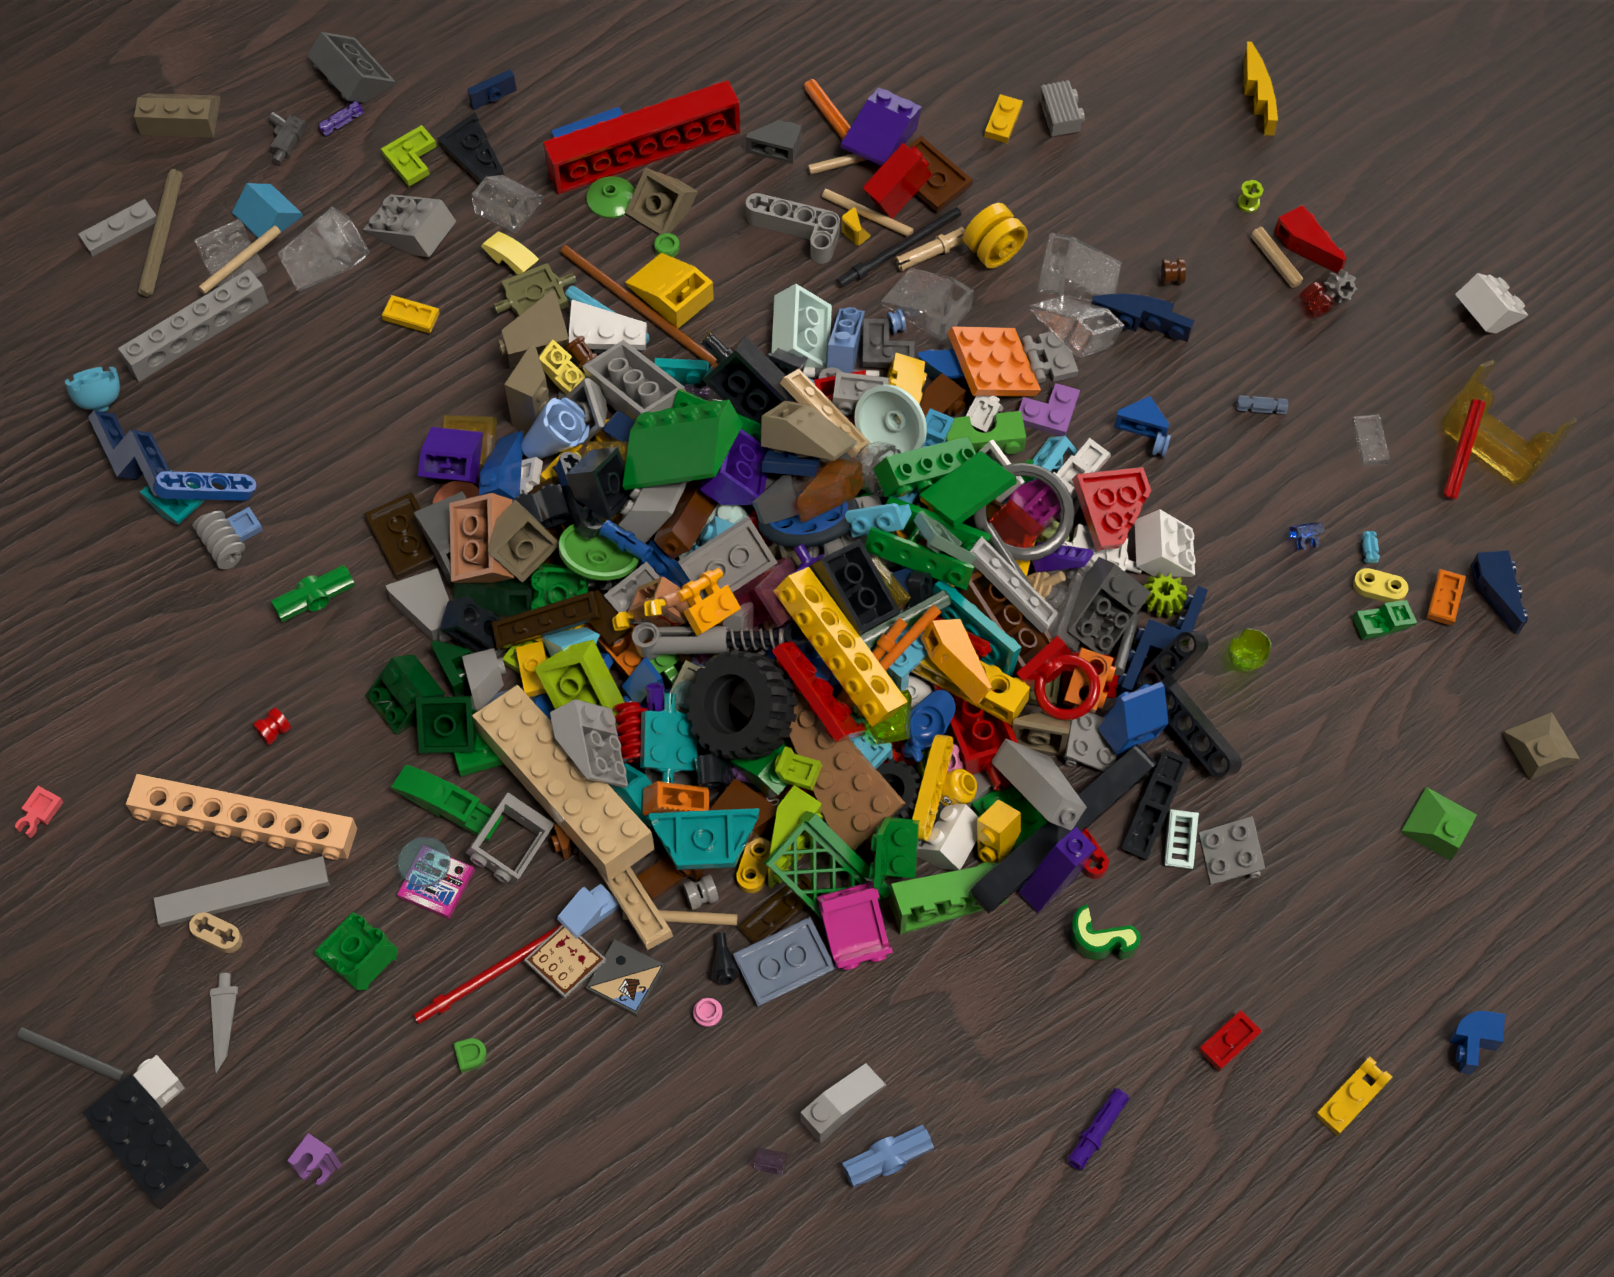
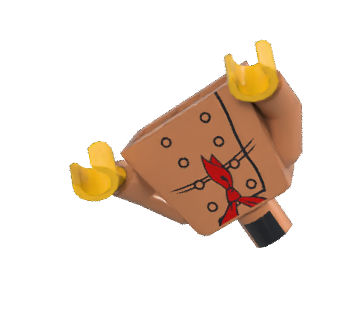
[612,576,691,631]

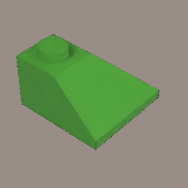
[1401,787,1477,860]

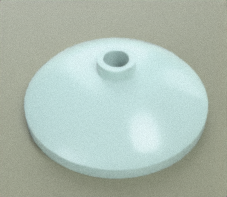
[855,384,927,460]

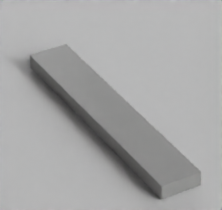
[154,856,330,928]

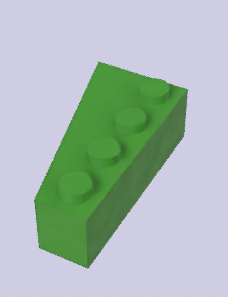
[889,862,1009,935]

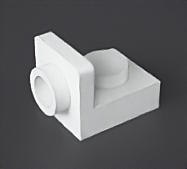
[966,396,1003,433]

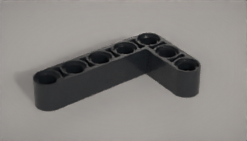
[1138,631,1242,777]

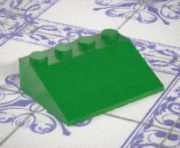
[623,400,743,490]

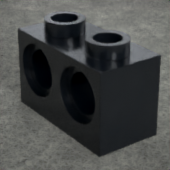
[439,597,501,653]

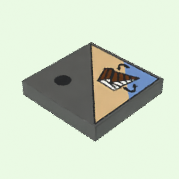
[586,939,665,1017]

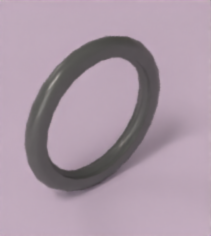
[973,463,1074,561]

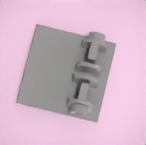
[1064,706,1116,772]
[1199,816,1265,885]

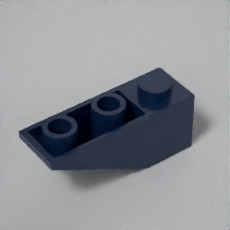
[1471,550,1528,634]

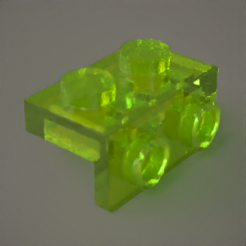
[865,689,912,745]

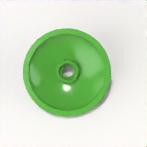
[558,520,639,581]

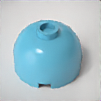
[65,367,120,412]

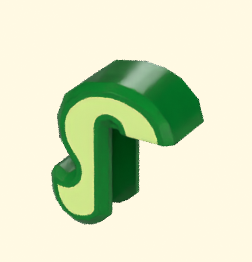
[1070,904,1141,960]

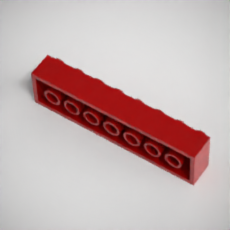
[543,80,740,195]

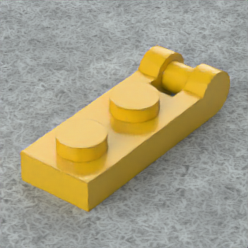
[1315,1057,1393,1136]

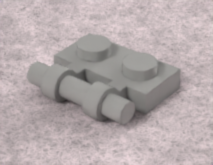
[1022,329,1078,383]

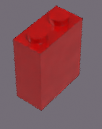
[863,143,932,219]

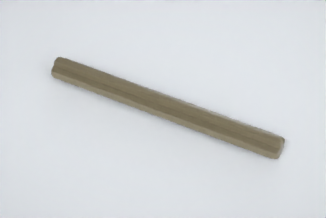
[138,169,183,297]

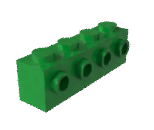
[873,437,976,497]

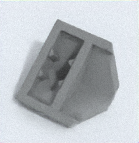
[604,561,660,624]

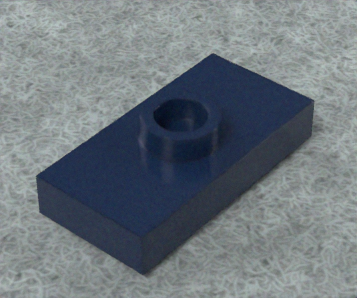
[467,69,517,110]

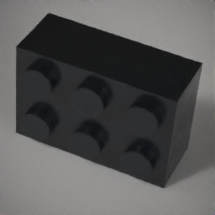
[809,539,901,635]

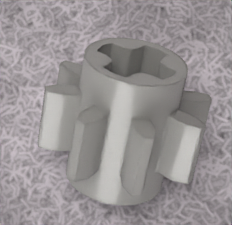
[1324,269,1357,303]

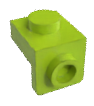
[775,746,823,791]

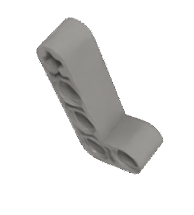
[746,193,840,264]

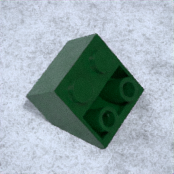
[365,655,445,735]

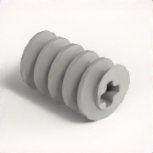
[192,511,246,569]

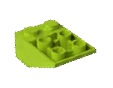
[768,785,823,889]

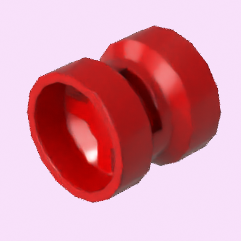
[252,707,292,746]

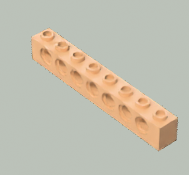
[126,774,357,860]

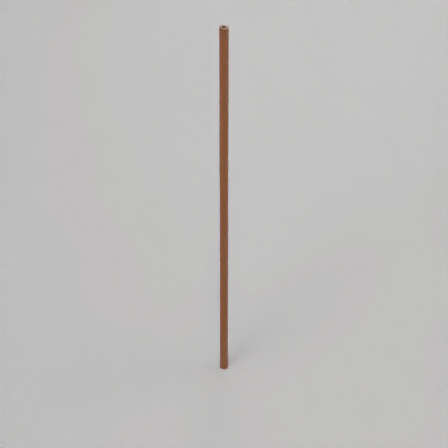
[560,245,884,496]

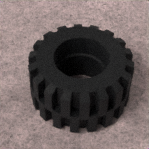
[876,759,922,819]

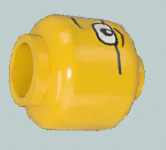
[940,768,977,807]

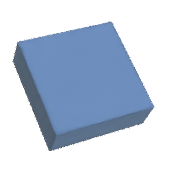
[227,507,263,542]

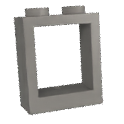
[466,792,554,885]

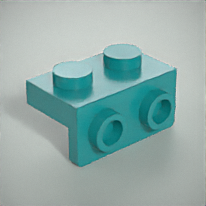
[654,358,709,386]

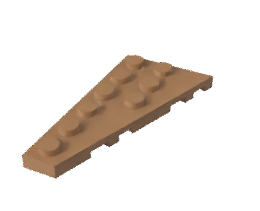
[789,678,906,852]

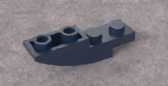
[1089,293,1195,342]

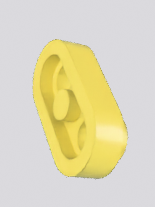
[1353,568,1408,602]

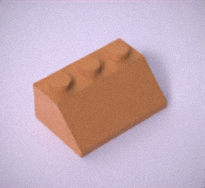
[449,493,514,583]

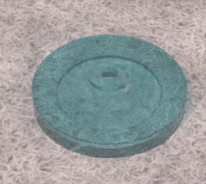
[398,837,451,887]

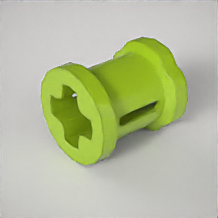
[1237,180,1264,213]

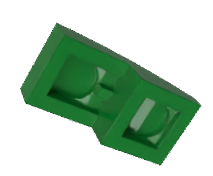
[1352,600,1417,640]

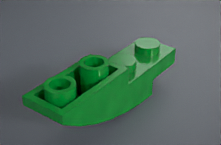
[391,765,503,843]

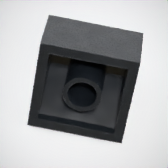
[565,446,632,520]

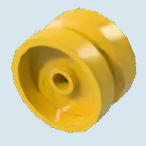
[963,203,1028,268]

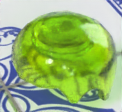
[1228,629,1272,671]

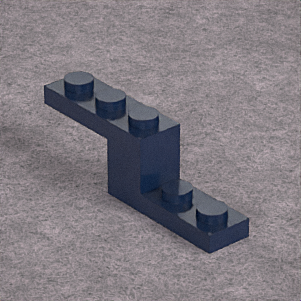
[88,410,176,500]
[1117,586,1208,696]

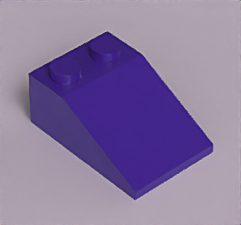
[841,87,922,166]

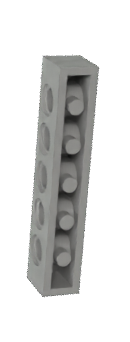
[118,269,269,382]

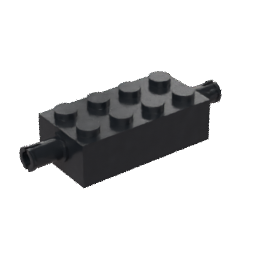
[700,331,798,424]

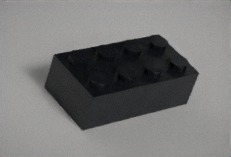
[82,1074,209,1210]

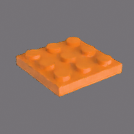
[947,326,1041,396]

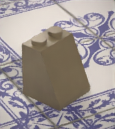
[498,291,569,369]

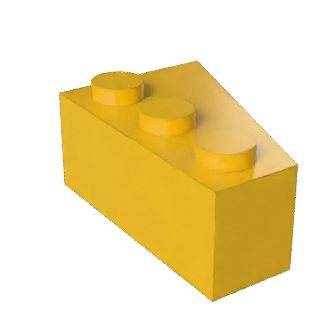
[887,353,927,420]

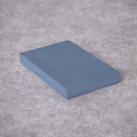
[732,917,836,1008]

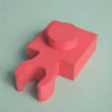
[15,786,64,838]

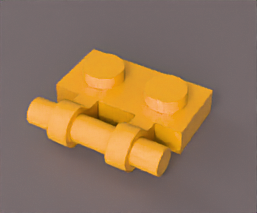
[676,568,741,636]

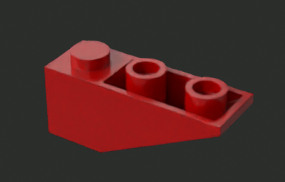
[1274,205,1347,274]

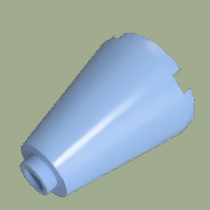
[521,398,590,459]

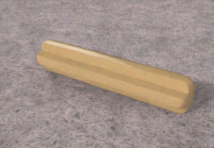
[1251,227,1303,288]

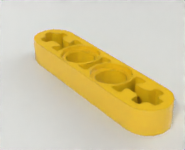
[912,734,953,841]

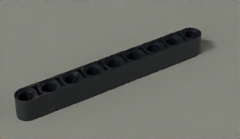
[969,744,1157,914]

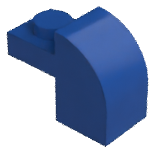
[1450,1011,1505,1075]

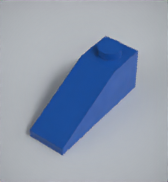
[479,431,524,501]

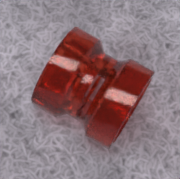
[1299,282,1335,318]

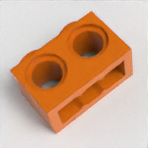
[1063,648,1116,714]

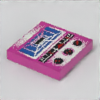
[397,846,475,919]

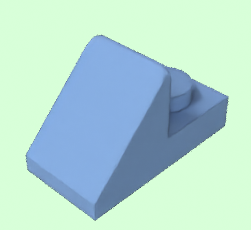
[557,884,619,939]

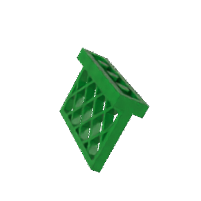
[764,811,891,919]

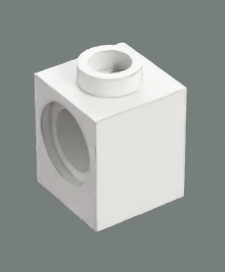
[133,1055,185,1108]

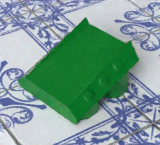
[531,563,589,610]
[315,912,398,990]

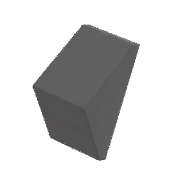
[752,474,801,524]

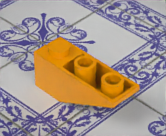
[920,619,992,704]

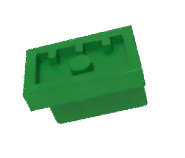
[870,817,920,889]

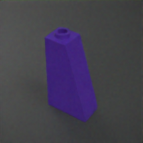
[1018,827,1096,914]

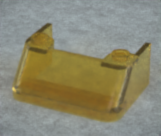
[1441,360,1578,485]

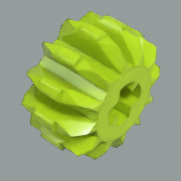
[1143,571,1187,618]

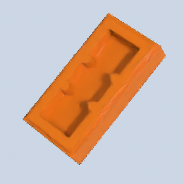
[1426,569,1466,626]

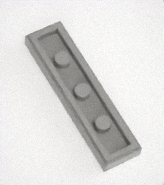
[969,537,1058,633]

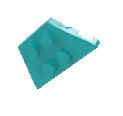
[649,808,759,870]

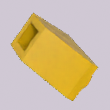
[977,799,1021,864]

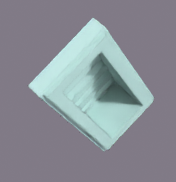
[1164,809,1199,869]

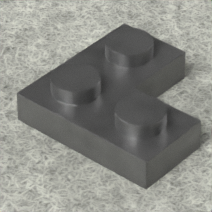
[863,318,915,368]

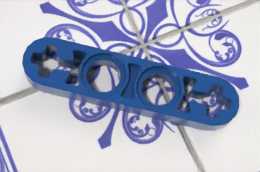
[153,471,257,501]

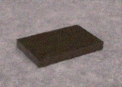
[364,492,437,580]

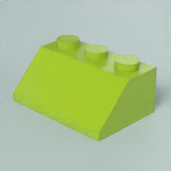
[535,640,625,726]

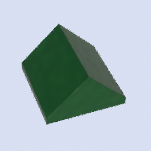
[416,696,477,753]

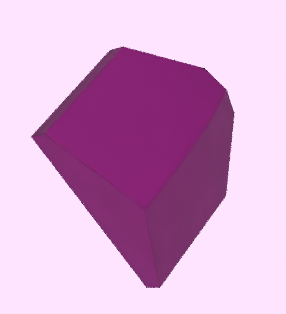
[1006,479,1061,537]

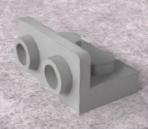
[833,372,889,415]

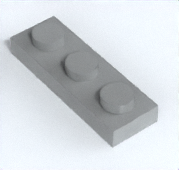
[78,199,157,257]

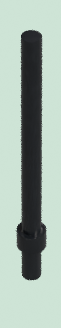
[836,207,961,288]

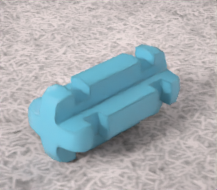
[1361,531,1380,564]

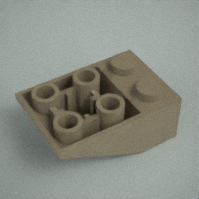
[761,401,857,462]

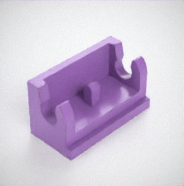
[287,1133,342,1186]

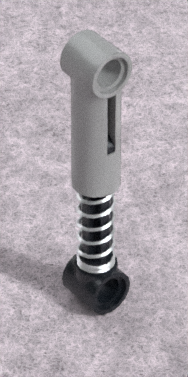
[632,621,814,659]

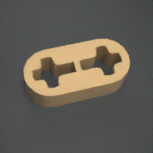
[189,912,242,953]

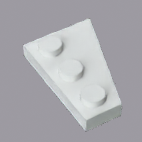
[569,300,647,350]

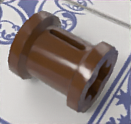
[565,336,598,370]

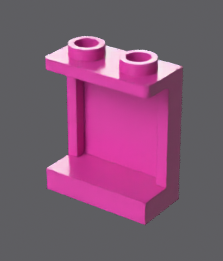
[817,881,893,970]

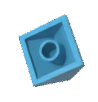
[232,183,303,238]

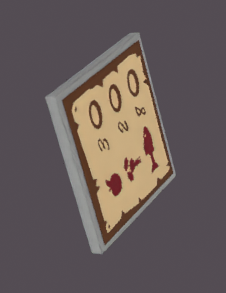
[524,925,606,999]

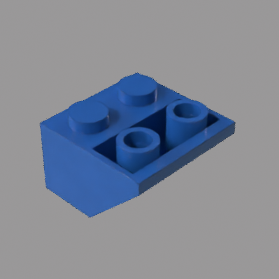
[1098,682,1168,754]

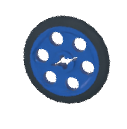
[757,485,860,548]

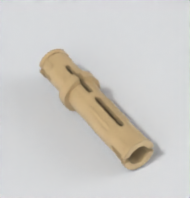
[895,227,965,272]

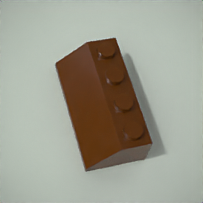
[954,571,1053,678]

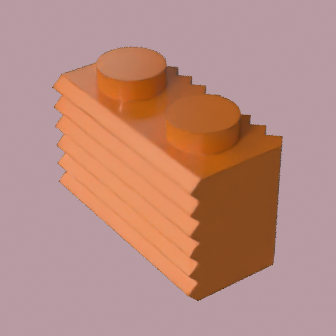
[643,781,709,816]

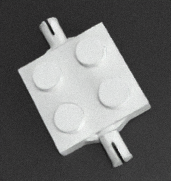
[1062,524,1142,579]

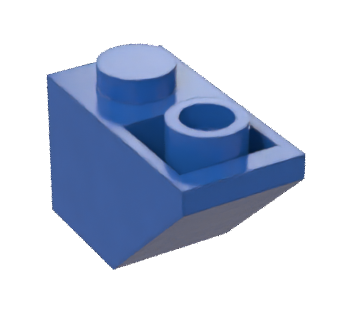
[917,348,969,389]

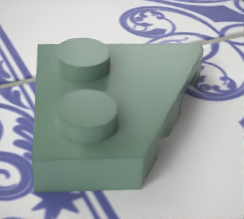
[913,512,977,565]

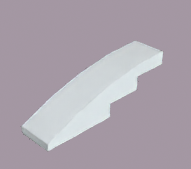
[1053,438,1111,499]

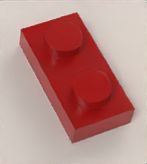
[1199,1010,1262,1072]

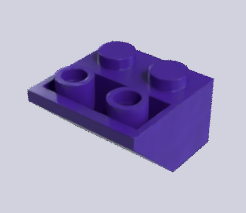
[418,427,483,485]

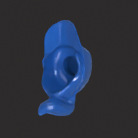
[902,690,955,762]

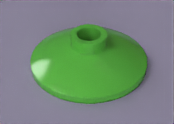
[586,176,635,218]

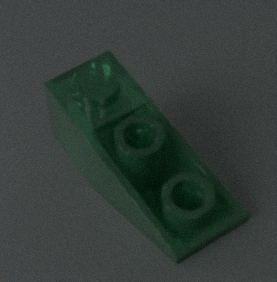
[453,579,534,616]

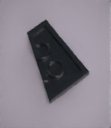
[437,112,504,188]

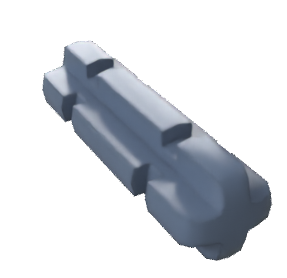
[1237,395,1288,414]

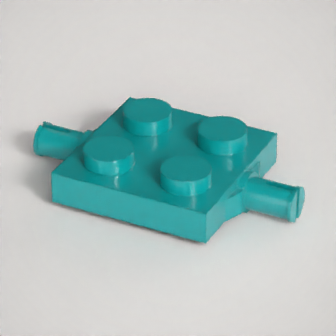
[640,693,697,783]

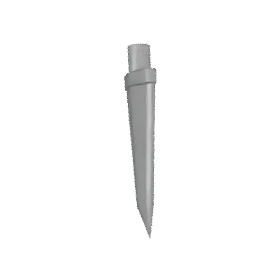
[210,973,238,1073]

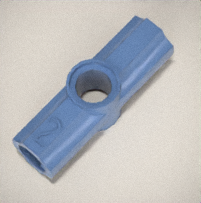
[842,1125,934,1188]

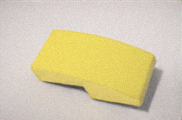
[481,231,539,274]
[539,339,585,395]

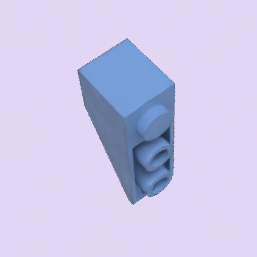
[827,307,865,373]

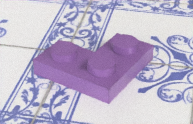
[1019,383,1080,436]

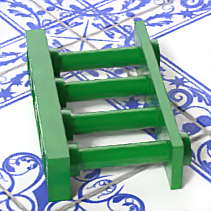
[865,496,991,590]

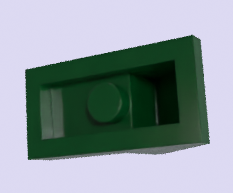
[430,640,472,697]

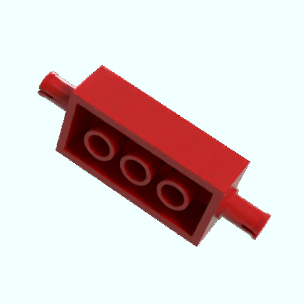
[927,655,1019,791]

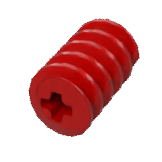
[613,702,648,763]

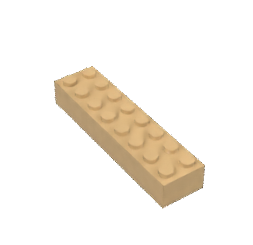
[472,685,655,881]

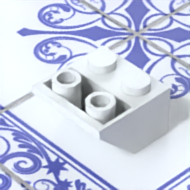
[1455,273,1528,334]
[1135,509,1196,577]
[917,803,979,870]

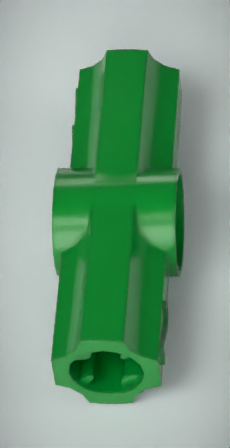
[271,565,355,622]

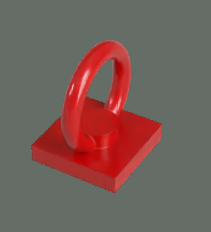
[1017,635,1100,720]

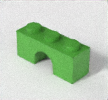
[946,411,1026,454]

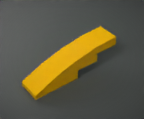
[1243,42,1278,136]

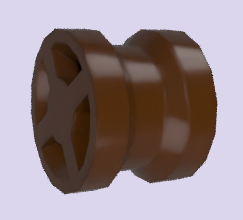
[1161,258,1186,284]

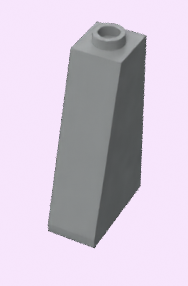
[991,739,1086,831]

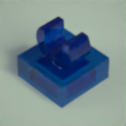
[1289,522,1324,550]

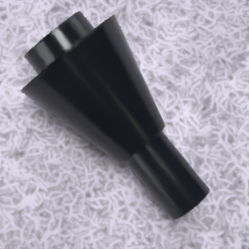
[711,932,740,985]

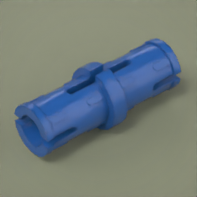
[600,520,653,562]

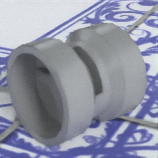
[683,874,719,910]

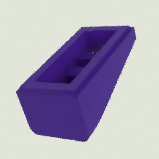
[1032,542,1094,572]

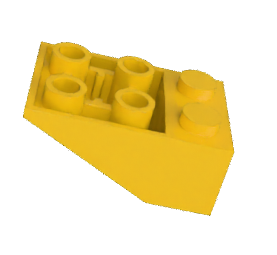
[625,253,714,329]

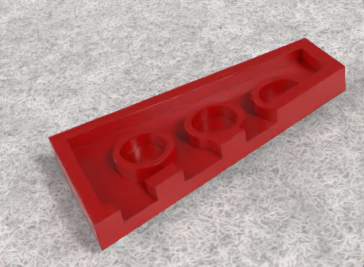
[772,641,869,742]

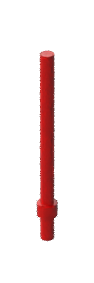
[413,924,562,1024]

